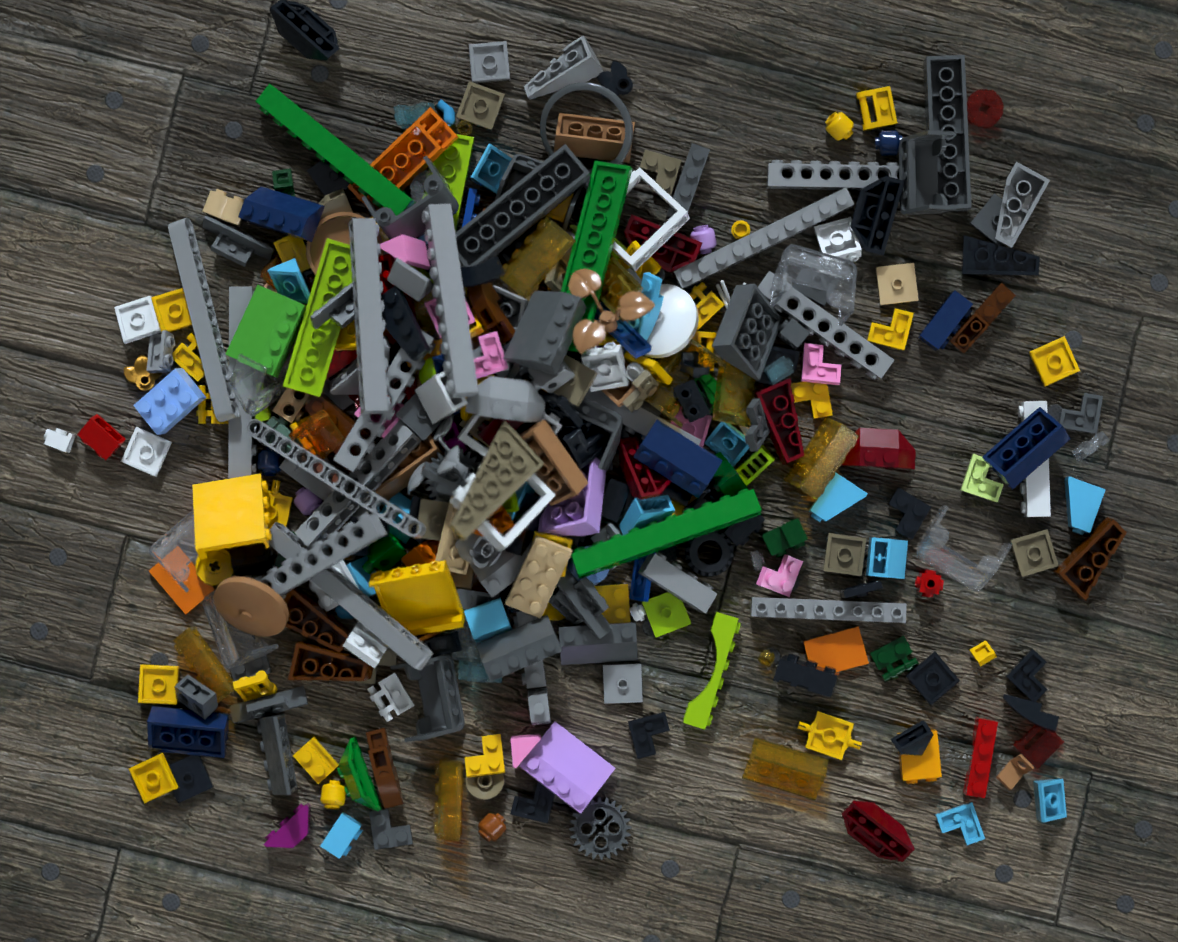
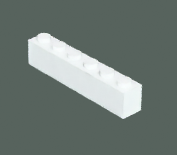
[1018,401,1051,517]

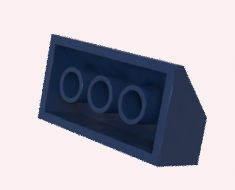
[238,187,325,242]
[982,407,1070,490]
[633,419,723,499]
[147,706,229,758]

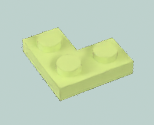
[960,454,1004,503]

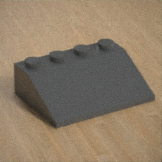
[712,283,783,380]
[503,291,587,375]
[257,713,298,795]

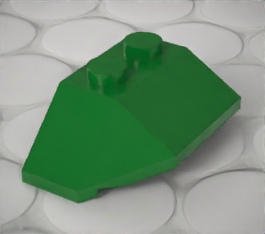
[337,736,382,811]

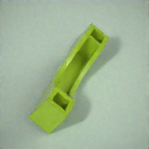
[682,612,741,729]

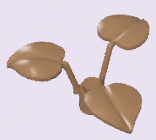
[569,269,655,354]

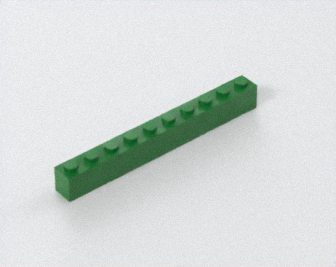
[255,83,416,216]
[571,489,762,579]

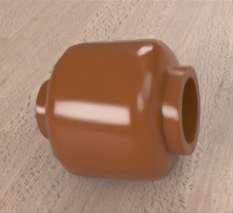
[478,813,506,842]

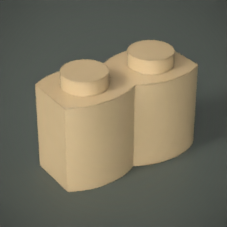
[202,189,244,227]

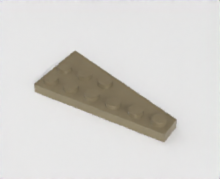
[450,420,544,541]

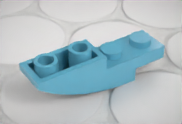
[628,272,664,341]

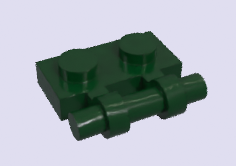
[869,635,919,682]

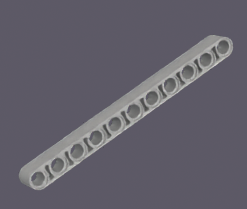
[168,218,240,423]
[246,419,426,539]
[269,522,433,670]

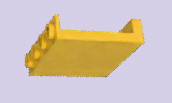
[192,473,272,559]
[369,560,466,636]

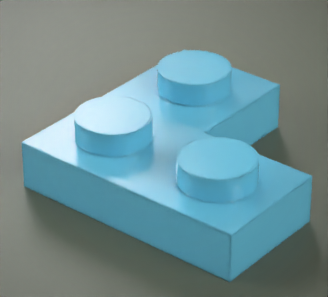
[935,802,985,845]

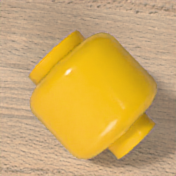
[825,112,854,141]
[320,780,346,809]

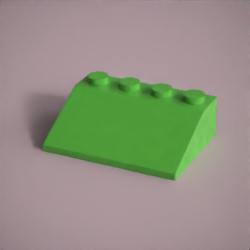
[225,285,306,378]

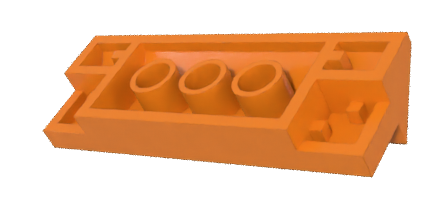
[347,107,459,210]

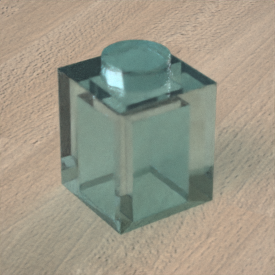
[764,356,794,385]

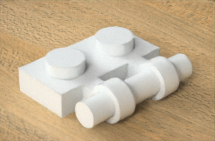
[367,673,415,722]

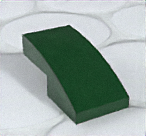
[272,168,296,197]

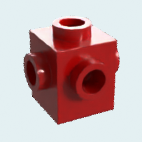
[915,569,944,598]

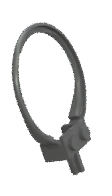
[540,82,633,192]

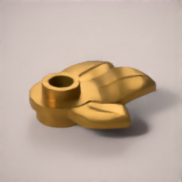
[124,355,162,391]

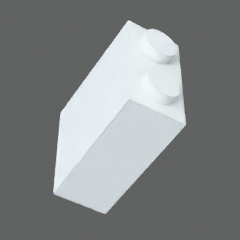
[415,372,468,424]

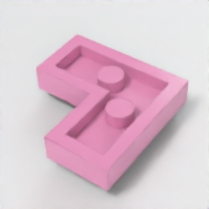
[474,331,509,379]
[801,343,841,385]
[756,554,803,597]

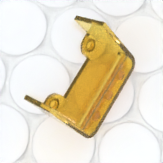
[644,339,728,427]

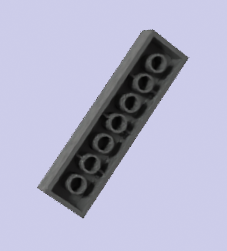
[923,55,971,212]
[455,144,591,267]

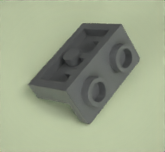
[228,650,272,682]

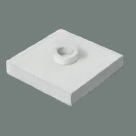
[114,296,161,344]
[121,427,172,477]

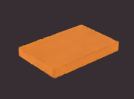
[149,546,216,615]
[803,626,869,672]

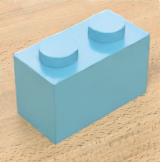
[321,812,363,859]

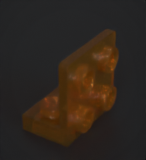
[289,409,345,459]

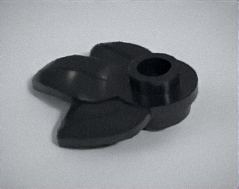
[597,61,633,99]

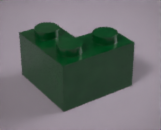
[709,452,748,498]
[761,518,808,558]

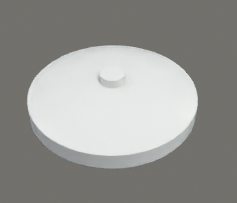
[625,284,699,358]

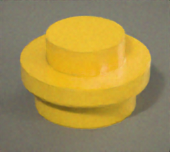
[731,220,750,239]

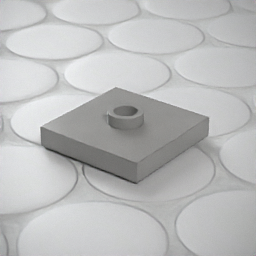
[469,41,510,83]
[603,663,643,704]

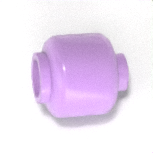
[690,225,717,254]
[294,487,323,516]

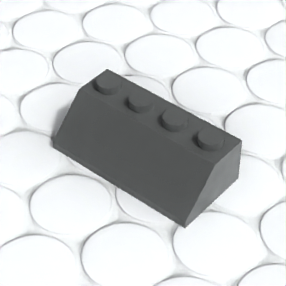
[476,615,562,682]
[559,622,638,665]

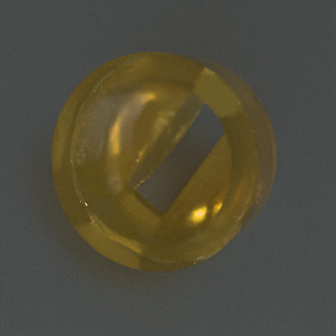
[457,120,472,136]
[758,650,775,667]

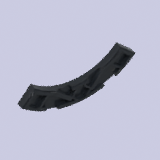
[425,243,506,287]

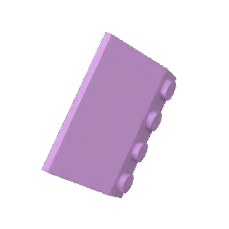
[538,457,606,536]
[519,721,616,814]

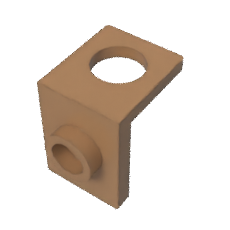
[996,754,1034,791]

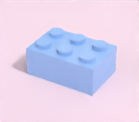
[133,368,207,435]

